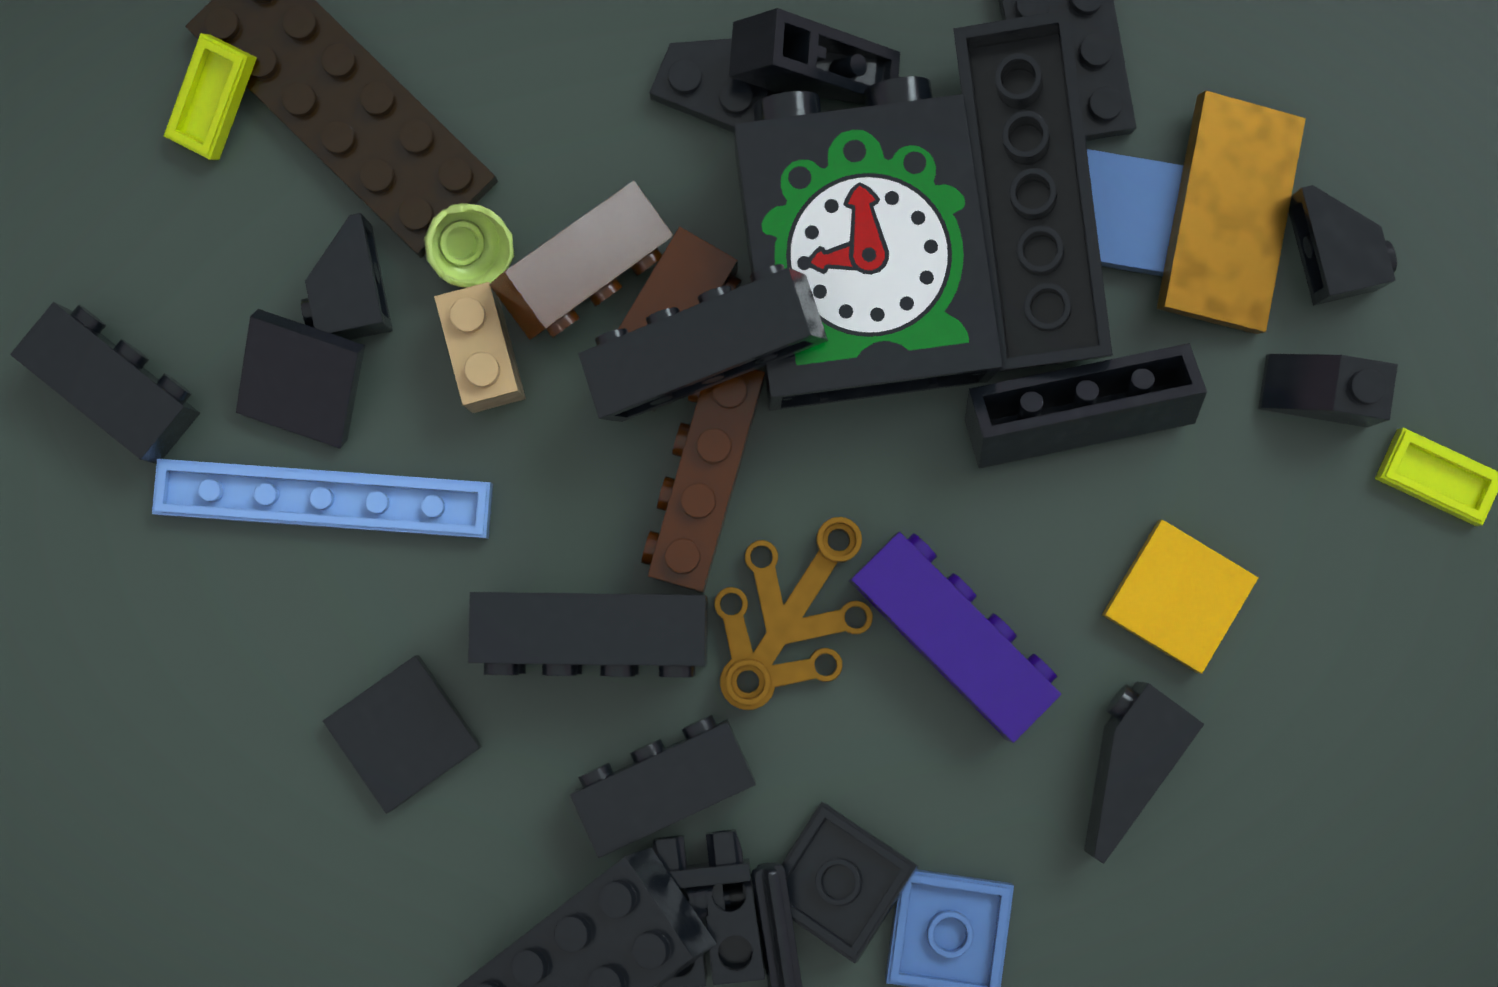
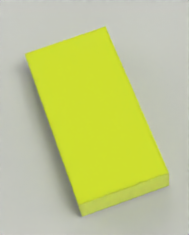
[164,33,257,160]
[1375,427,1498,526]

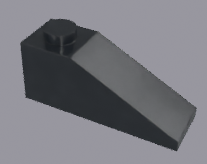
[729,8,900,104]
[1084,681,1204,864]

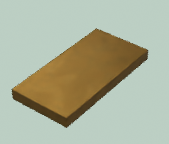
[1157,91,1306,334]

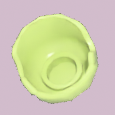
[424,203,514,288]

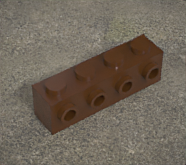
[641,369,765,593]

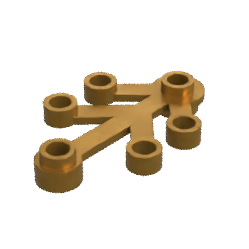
[714,517,873,710]

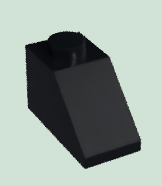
[1289,185,1397,306]
[301,213,393,340]
[1258,354,1398,427]

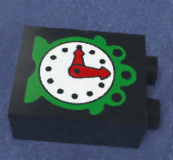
[734,76,1003,411]

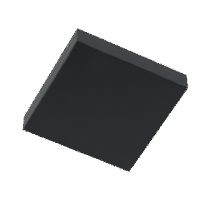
[236,309,365,448]
[323,655,482,814]
[782,802,918,963]

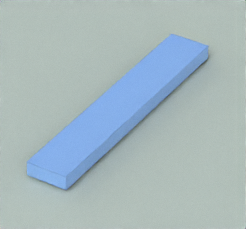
[152,459,493,539]

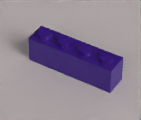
[849,531,1062,743]

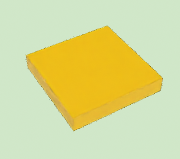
[1102,519,1259,674]

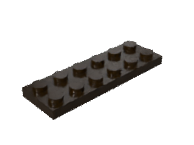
[185,0,498,258]

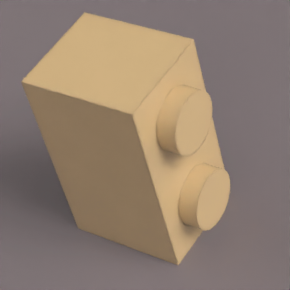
[434,282,526,413]

